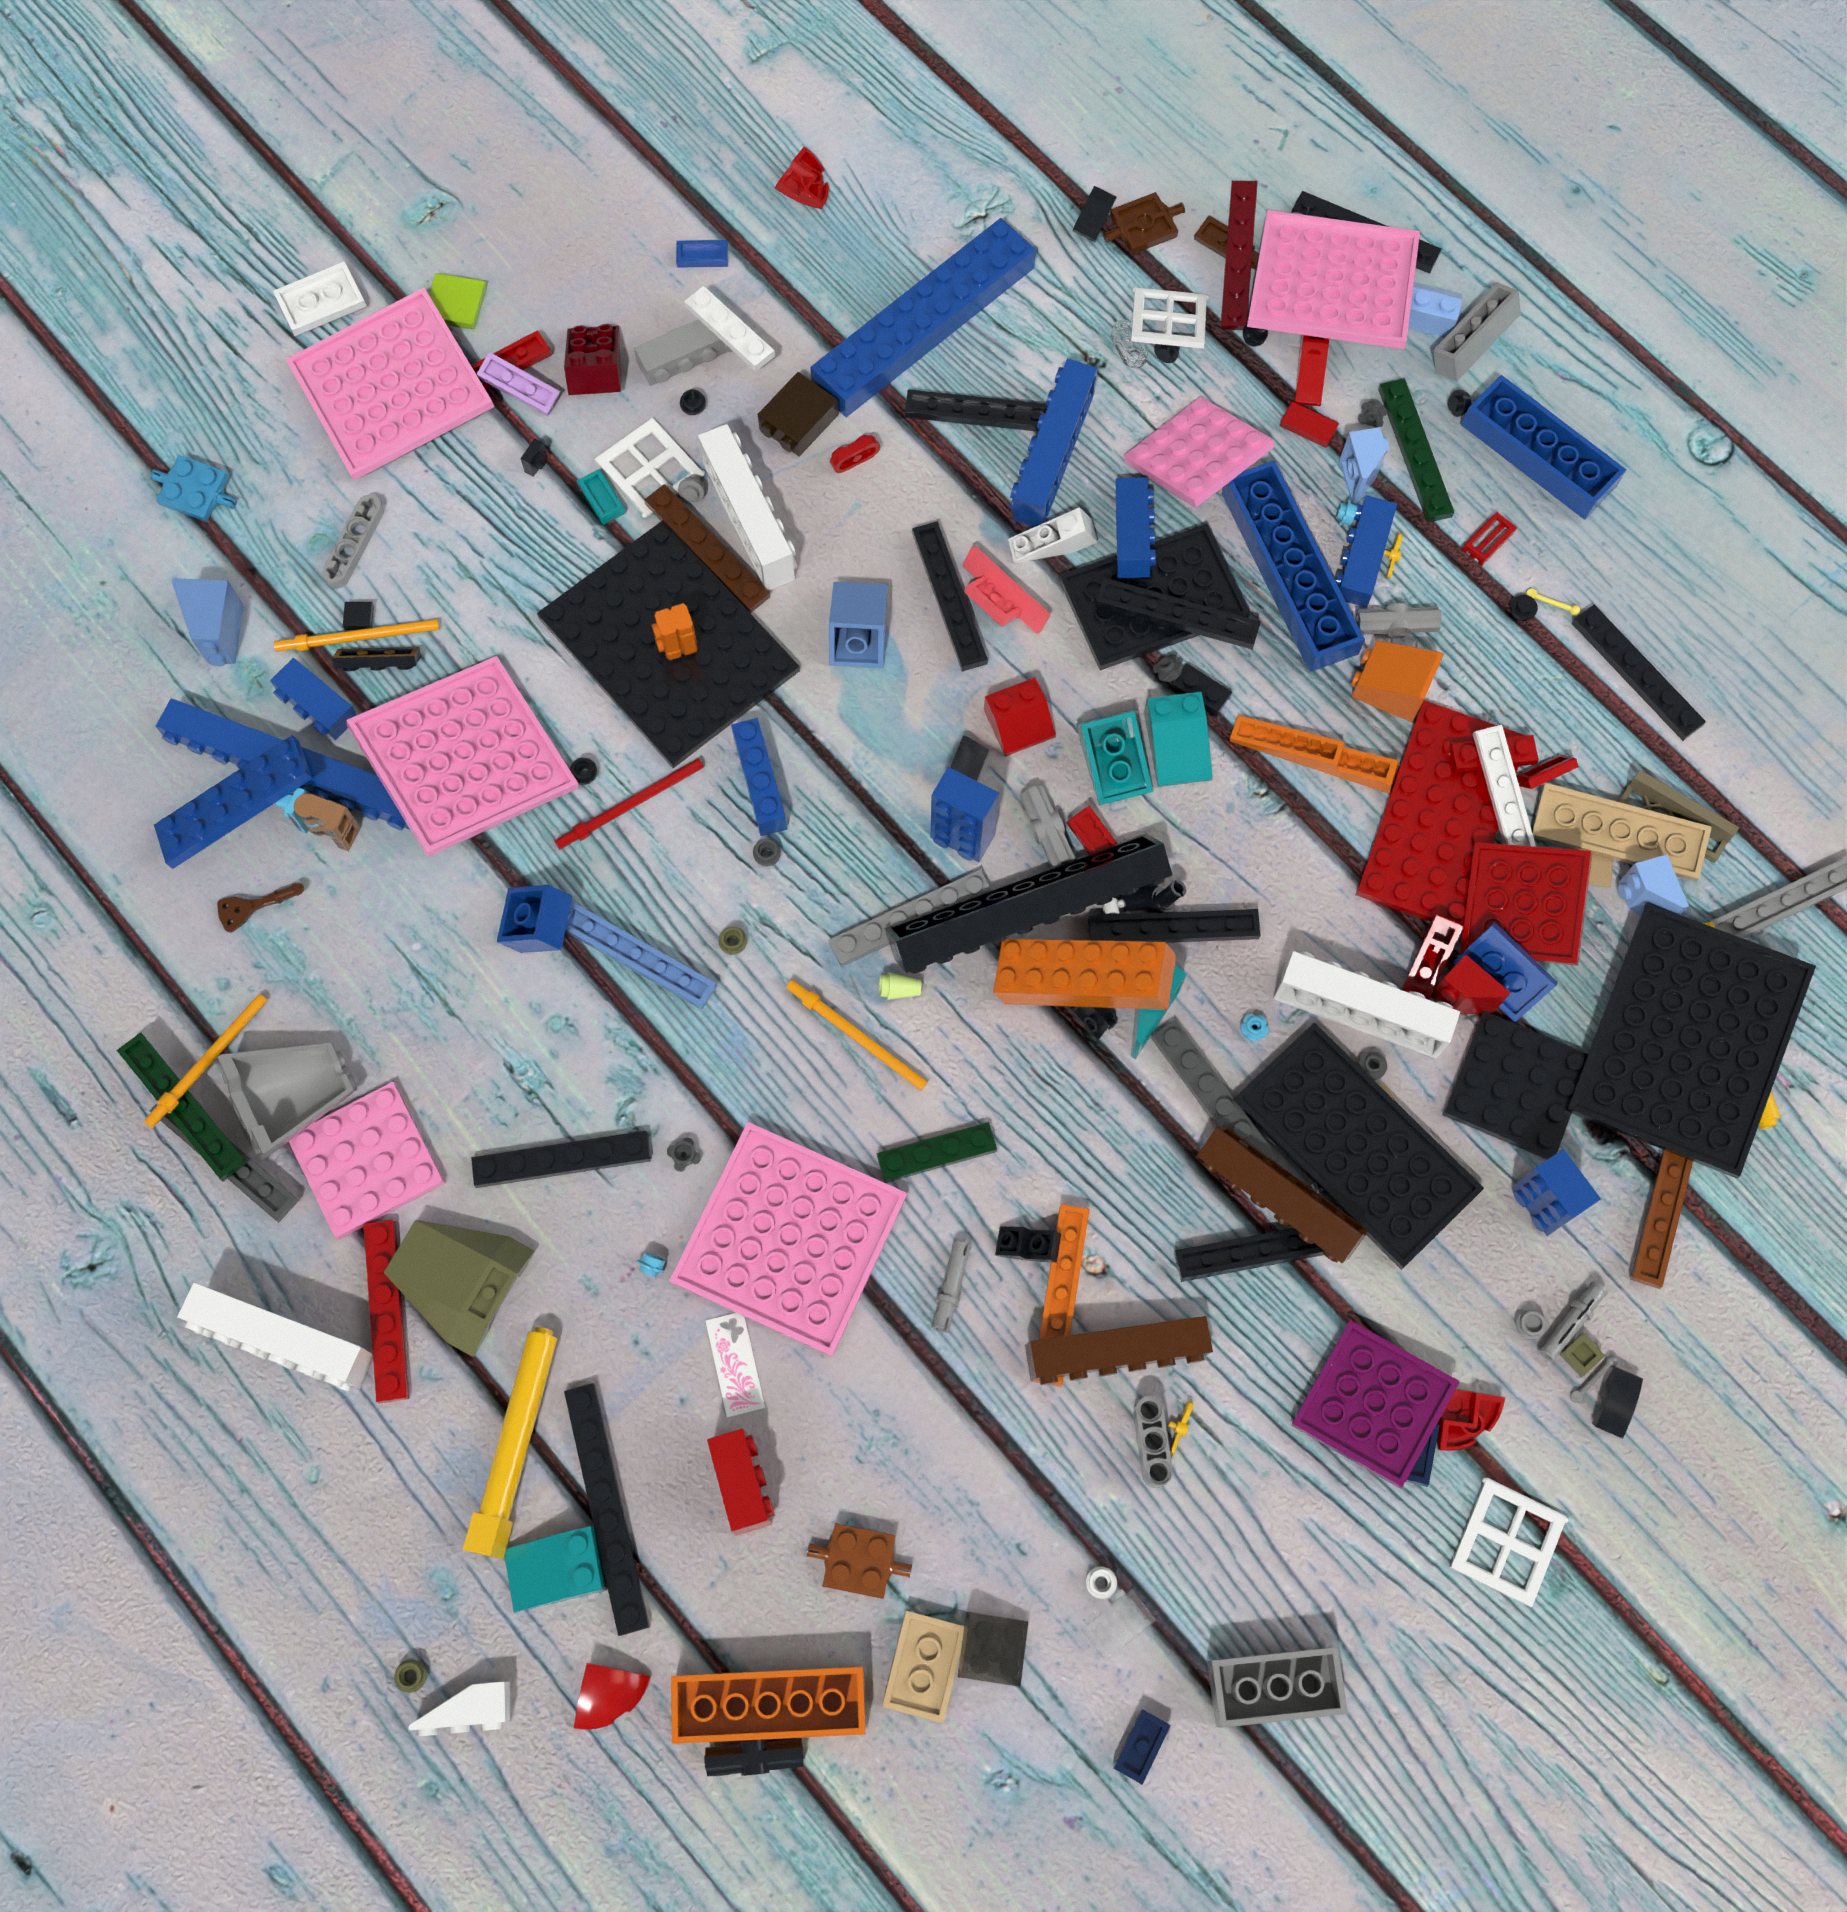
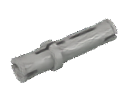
[931,1241,971,1333]
[1538,1281,1608,1362]

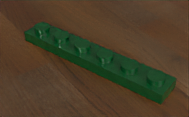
[1378,378,1454,523]
[116,1032,247,1182]

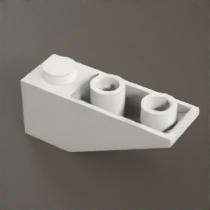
[1008,507,1098,563]
[409,1682,511,1736]

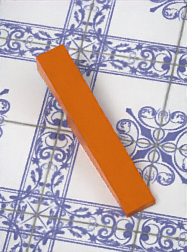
[1230,715,1399,794]

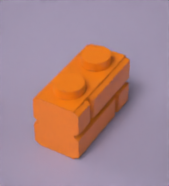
[651,603,698,660]

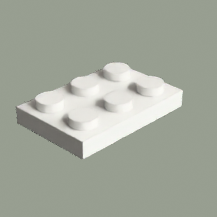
[273,261,367,336]

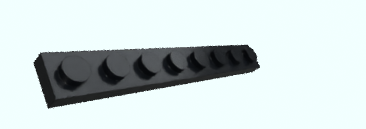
[564,1383,650,1636]

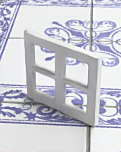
[1131,287,1209,349]
[595,418,705,518]
[1449,1477,1569,1607]

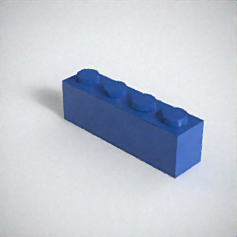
[1115,477,1156,578]
[1336,495,1397,608]
[731,718,787,836]

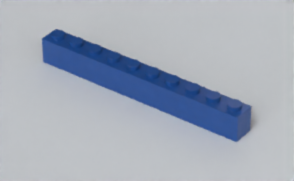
[156,698,410,830]

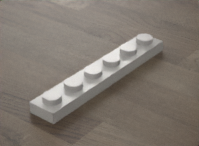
[1713,857,1847,939]
[828,870,991,967]

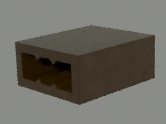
[758,372,839,457]

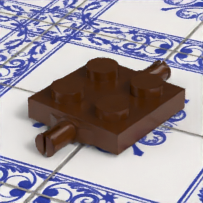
[1103,192,1185,255]

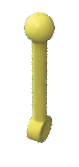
[1526,588,1580,616]

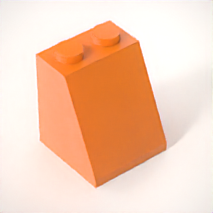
[1351,641,1444,722]

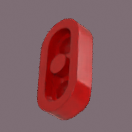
[829,435,880,473]

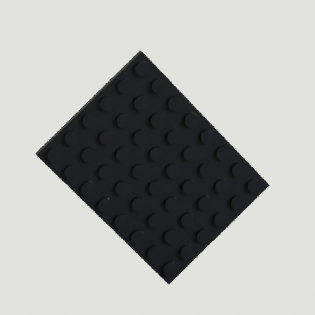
[537,521,800,768]
[1566,903,1816,1179]

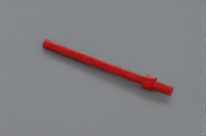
[554,758,704,850]

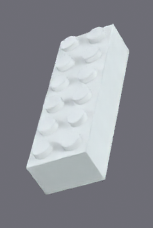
[698,424,797,591]
[1273,951,1460,1059]
[177,1283,373,1391]

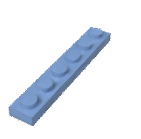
[565,902,717,1010]

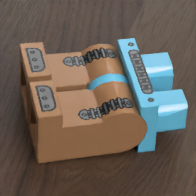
[275,788,361,852]

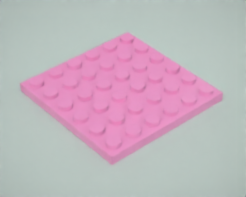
[1247,210,1420,349]
[286,288,494,481]
[346,656,578,858]
[669,1122,907,1357]

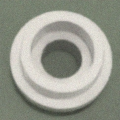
[1086,1567,1117,1599]

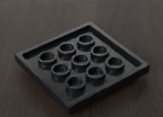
[1442,1011,1587,1160]

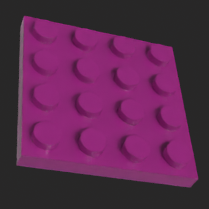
[1292,1320,1460,1489]

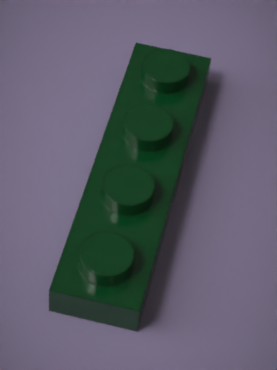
[876,1122,997,1183]

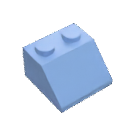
[1408,282,1462,337]
[1339,427,1389,505]
[1618,855,1689,915]

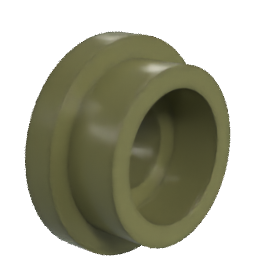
[718,927,747,955]
[394,1659,427,1693]

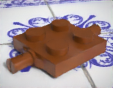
[806,1523,912,1599]

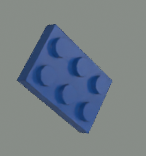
[1452,922,1558,1022]

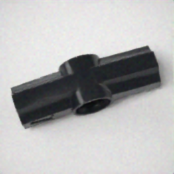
[704,1738,804,1777]

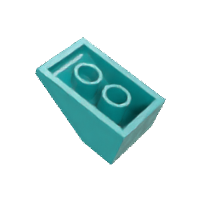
[1144,692,1213,787]
[1076,710,1153,805]
[1131,966,1187,1059]
[504,1526,607,1613]

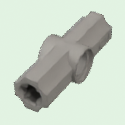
[1356,603,1441,638]
[1020,786,1075,867]

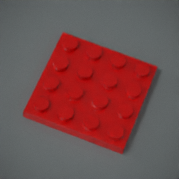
[1460,842,1592,966]

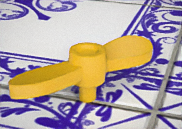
[1383,533,1403,578]
[1168,1400,1194,1457]

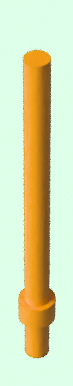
[274,619,440,652]
[786,979,928,1091]
[143,994,267,1129]

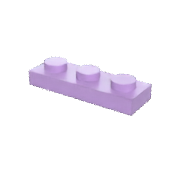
[477,352,560,416]

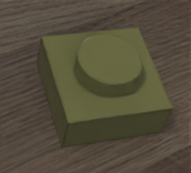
[1560,1333,1605,1377]

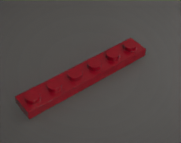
[1221,181,1258,330]

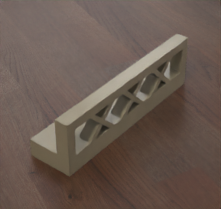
[1618,770,1739,863]

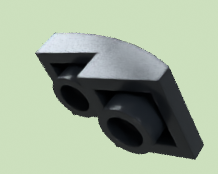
[1072,186,1117,242]
[995,1226,1061,1263]
[1592,1366,1643,1439]

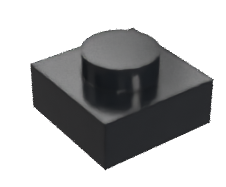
[520,438,548,477]

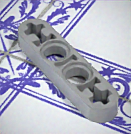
[322,494,384,589]

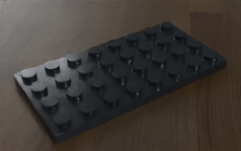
[1233,1022,1484,1270]

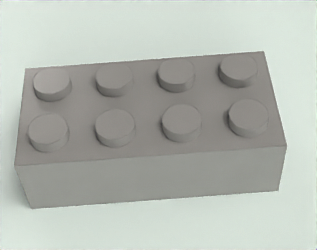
[1207,1647,1348,1728]

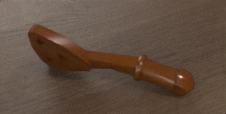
[217,883,304,933]

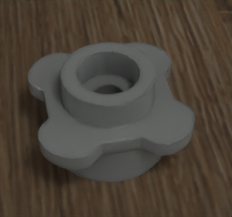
[1358,401,1387,428]
[1153,654,1183,682]
[667,1138,701,1172]

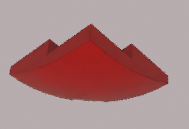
[775,146,829,209]
[1437,1389,1505,1451]
[574,1663,651,1730]

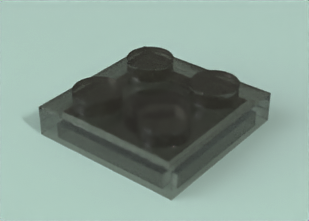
[958,1612,1029,1687]

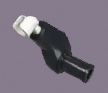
[1103,880,1186,915]

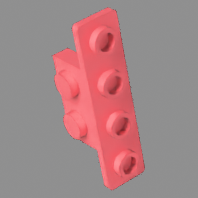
[963,546,1050,634]

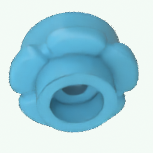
[1336,500,1357,526]
[1240,1014,1269,1041]
[637,1252,665,1277]

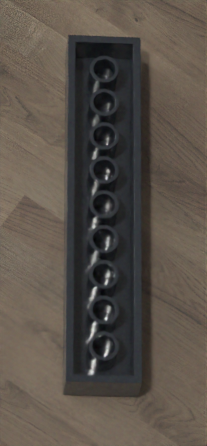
[884,833,1172,974]

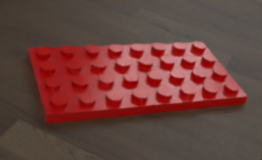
[1356,700,1526,933]

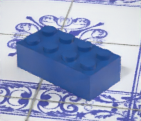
[930,767,999,862]

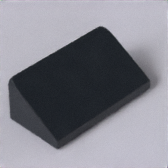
[950,735,989,781]

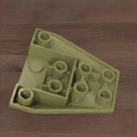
[384,1220,535,1357]

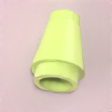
[879,972,922,1000]

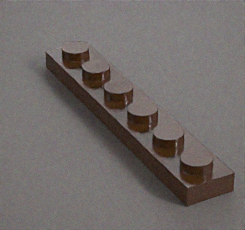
[644,484,770,613]

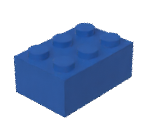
[1511,1149,1601,1236]

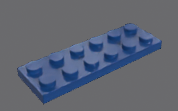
[154,735,313,869]

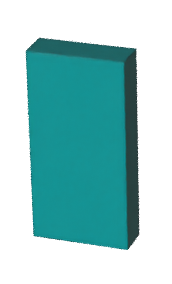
[577,469,626,525]

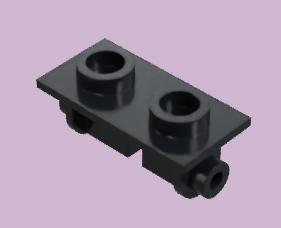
[1067,1006,1117,1040]

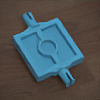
[150,455,237,522]

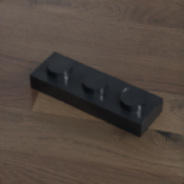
[332,647,421,671]

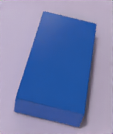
[676,240,728,268]

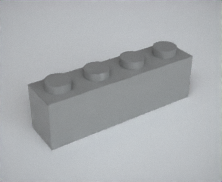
[1433,282,1521,381]
[634,306,733,386]

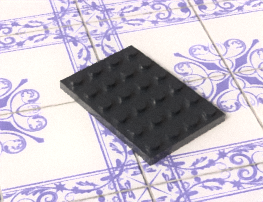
[1059,524,1250,671]

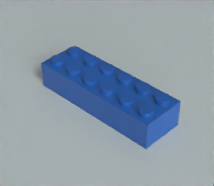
[1010,358,1097,527]
[1461,375,1627,520]

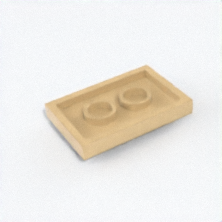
[882,1611,967,1724]

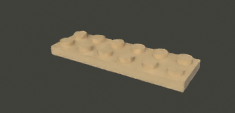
[1532,783,1712,882]

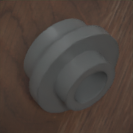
[753,839,781,867]
[1358,1051,1387,1080]

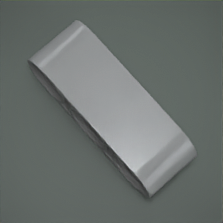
[1133,1396,1173,1489]

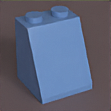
[172,578,244,666]
[829,582,888,668]

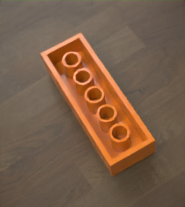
[993,939,1176,1010]
[671,1667,866,1744]

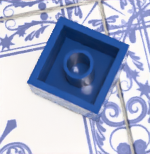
[497,885,572,953]

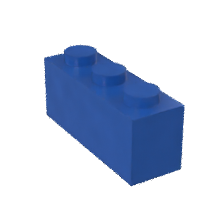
[270,657,357,740]

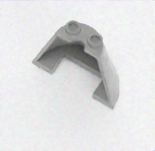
[217,1043,357,1160]

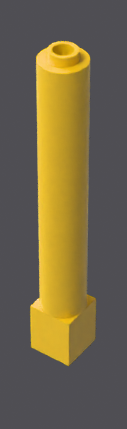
[463,1327,558,1559]

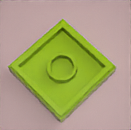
[429,273,487,329]

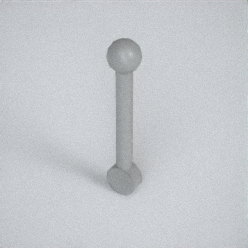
[1570,1355,1618,1403]

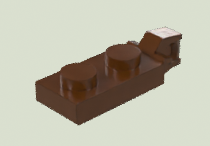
[1194,215,1260,270]

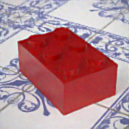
[707,1428,775,1536]

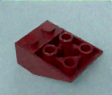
[564,324,621,395]

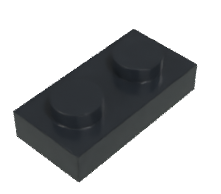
[1171,664,1232,717]

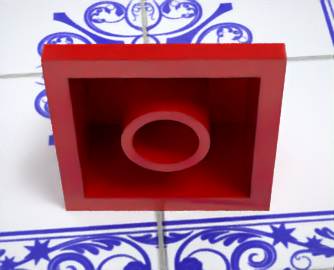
[984,677,1056,757]
[1431,955,1510,1014]

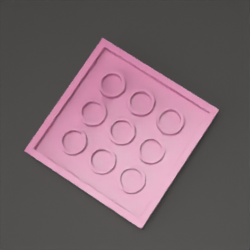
[1123,397,1274,508]
[289,1082,445,1240]

